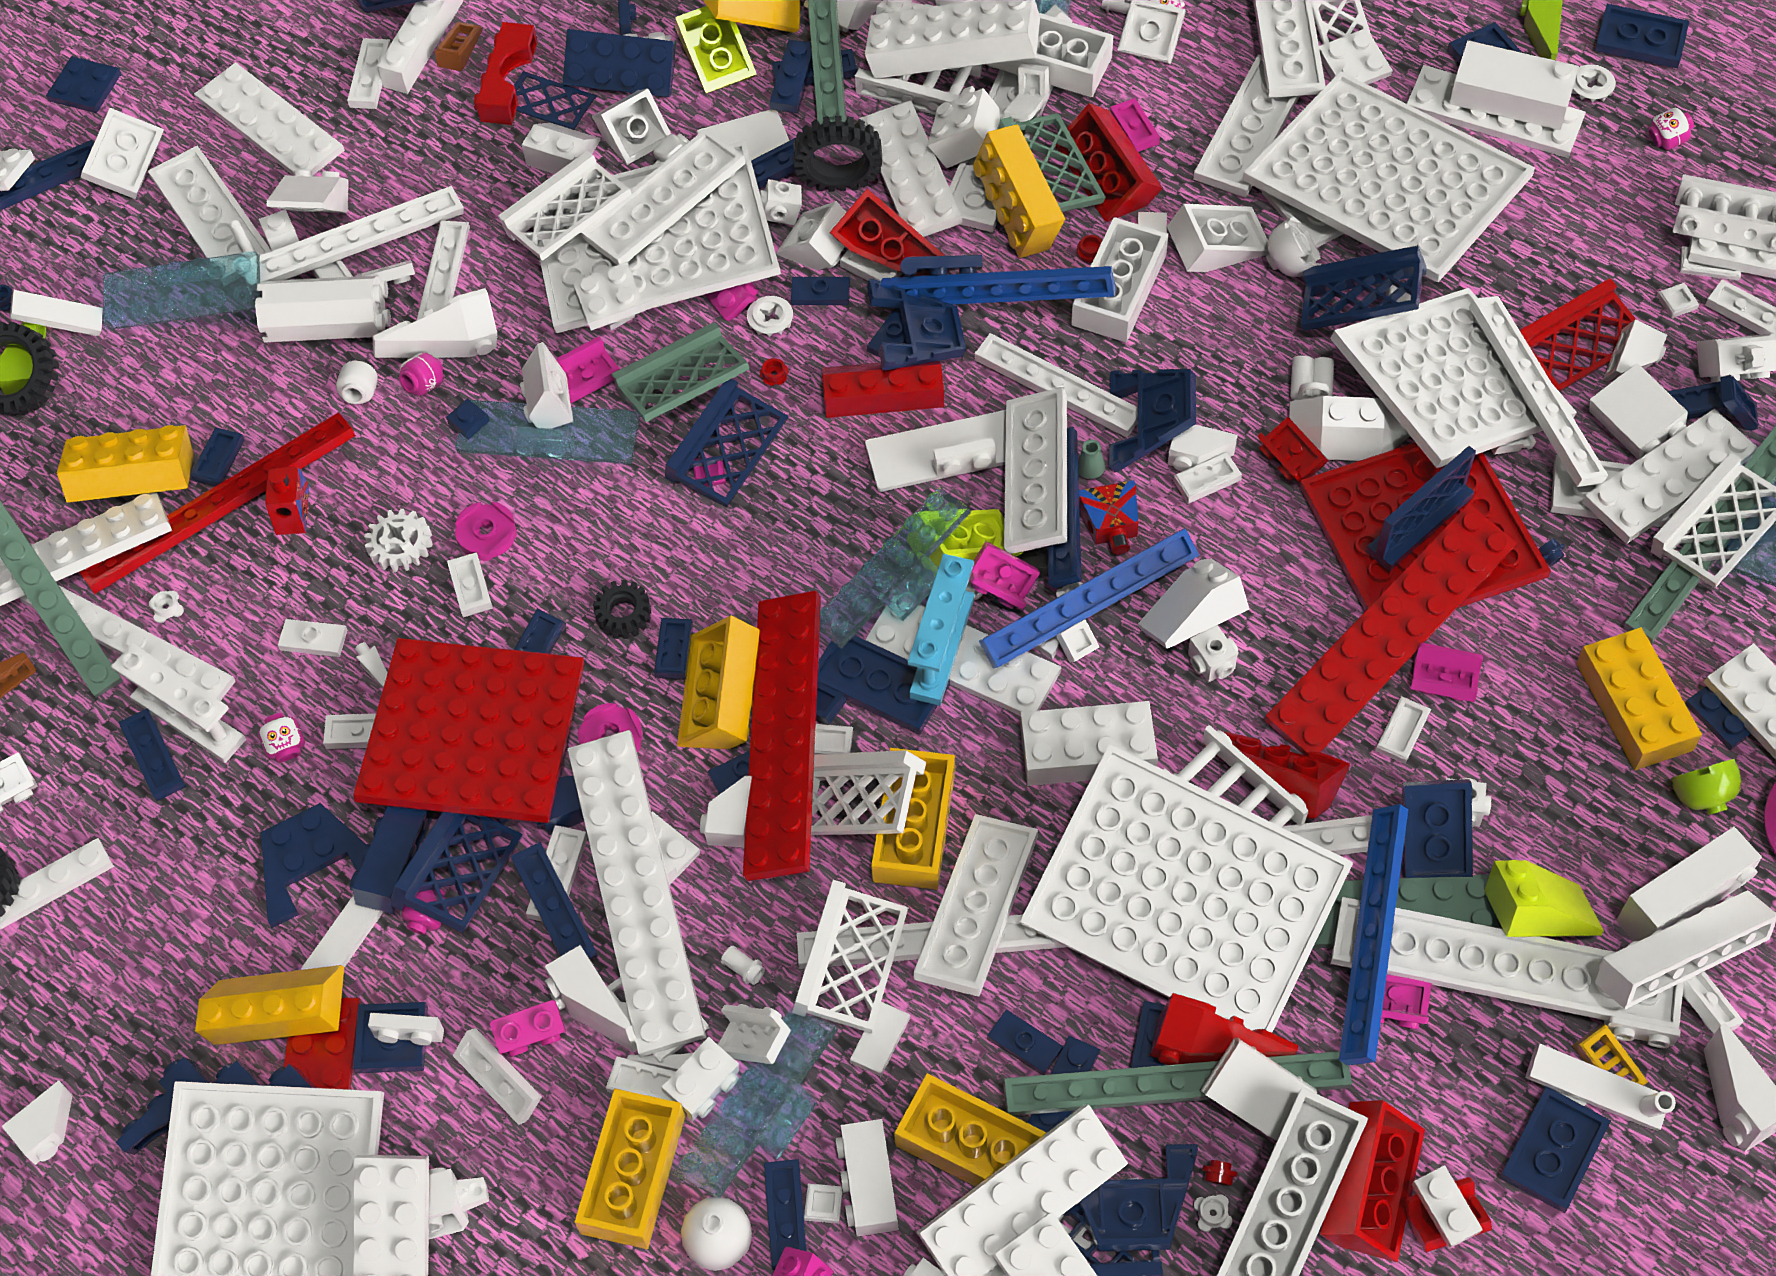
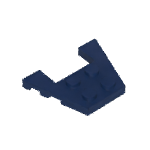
[867,279,966,370]
[1109,369,1196,472]
[261,803,366,928]
[1078,1144,1198,1251]

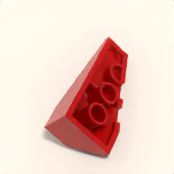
[829,188,950,276]
[1204,731,1350,819]
[1149,993,1298,1065]

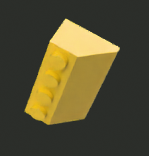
[703,0,800,33]
[677,615,760,749]
[195,965,344,1045]

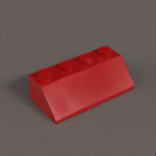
[1055,103,1163,222]
[822,361,945,418]
[1320,1100,1425,1262]

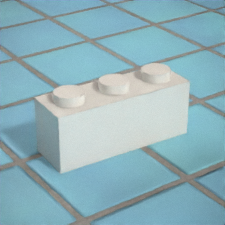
[836,1119,899,1236]

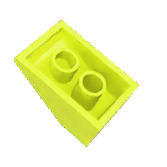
[675,6,757,94]
[908,509,1023,583]
[1484,860,1604,937]

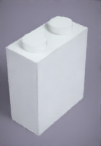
[1589,363,1688,460]

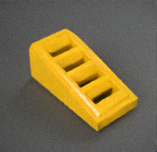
[1572,1024,1648,1086]

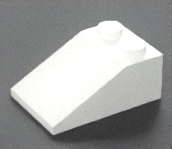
[267,170,348,213]
[1167,204,1269,272]
[1138,559,1249,649]
[544,945,637,1052]
[1704,1023,1776,1153]

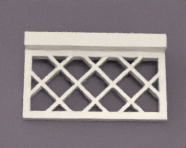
[498,151,632,261]
[1651,452,1776,588]
[811,750,926,835]
[792,880,909,1033]

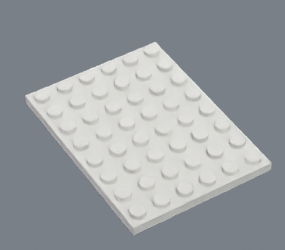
[1243,71,1535,282]
[533,140,781,333]
[1020,744,1353,1033]

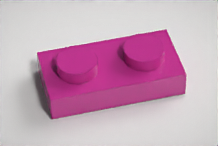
[1110,98,1160,152]

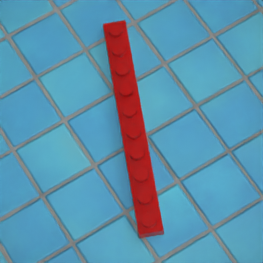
[79,412,356,594]

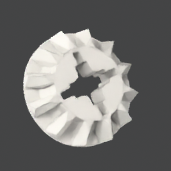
[1572,65,1616,103]
[747,296,794,337]

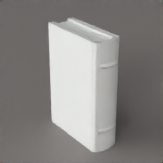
[1200,1038,1317,1141]

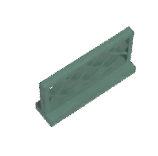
[998,113,1106,212]
[611,322,750,422]

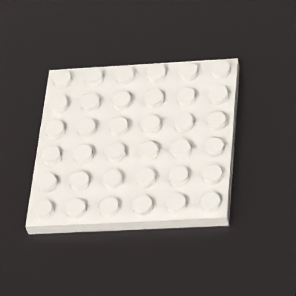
[1330,288,1577,468]
[151,1081,384,1276]

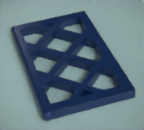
[514,71,597,130]

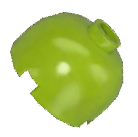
[1671,759,1742,815]

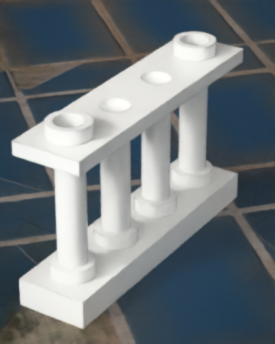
[855,65,982,115]
[1672,174,1776,253]
[111,643,246,763]
[1163,725,1309,827]

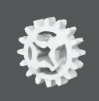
[364,509,433,572]

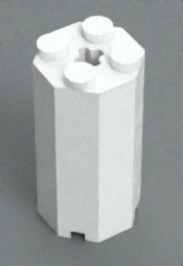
[255,275,391,342]

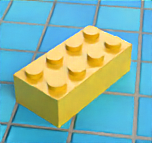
[973,124,1065,258]
[57,425,194,503]
[1576,627,1702,770]
[871,748,955,890]
[894,1073,1047,1187]
[575,1088,686,1249]

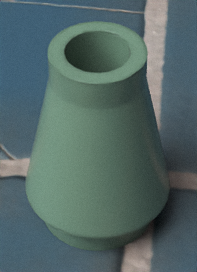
[1078,439,1106,479]

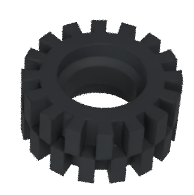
[593,580,652,639]

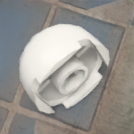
[1266,217,1321,277]
[681,1196,752,1271]

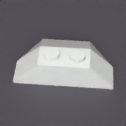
[1289,396,1410,461]

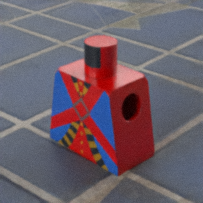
[265,467,309,535]
[1079,480,1139,555]

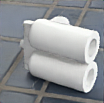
[1290,356,1334,401]

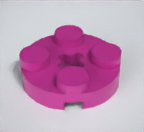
[455,502,517,561]
[578,703,643,752]

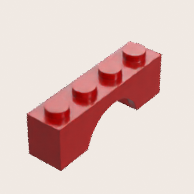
[474,22,538,125]

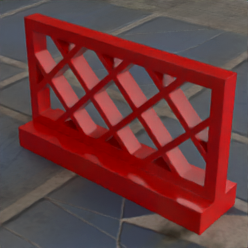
[1519,278,1636,392]

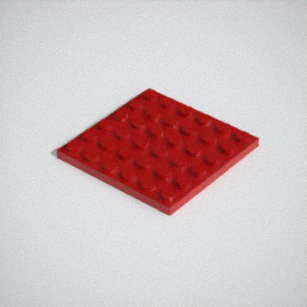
[1299,442,1551,611]
[353,638,585,823]

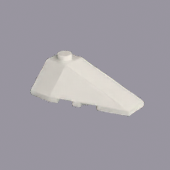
[373,288,497,358]

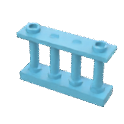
[908,553,975,706]

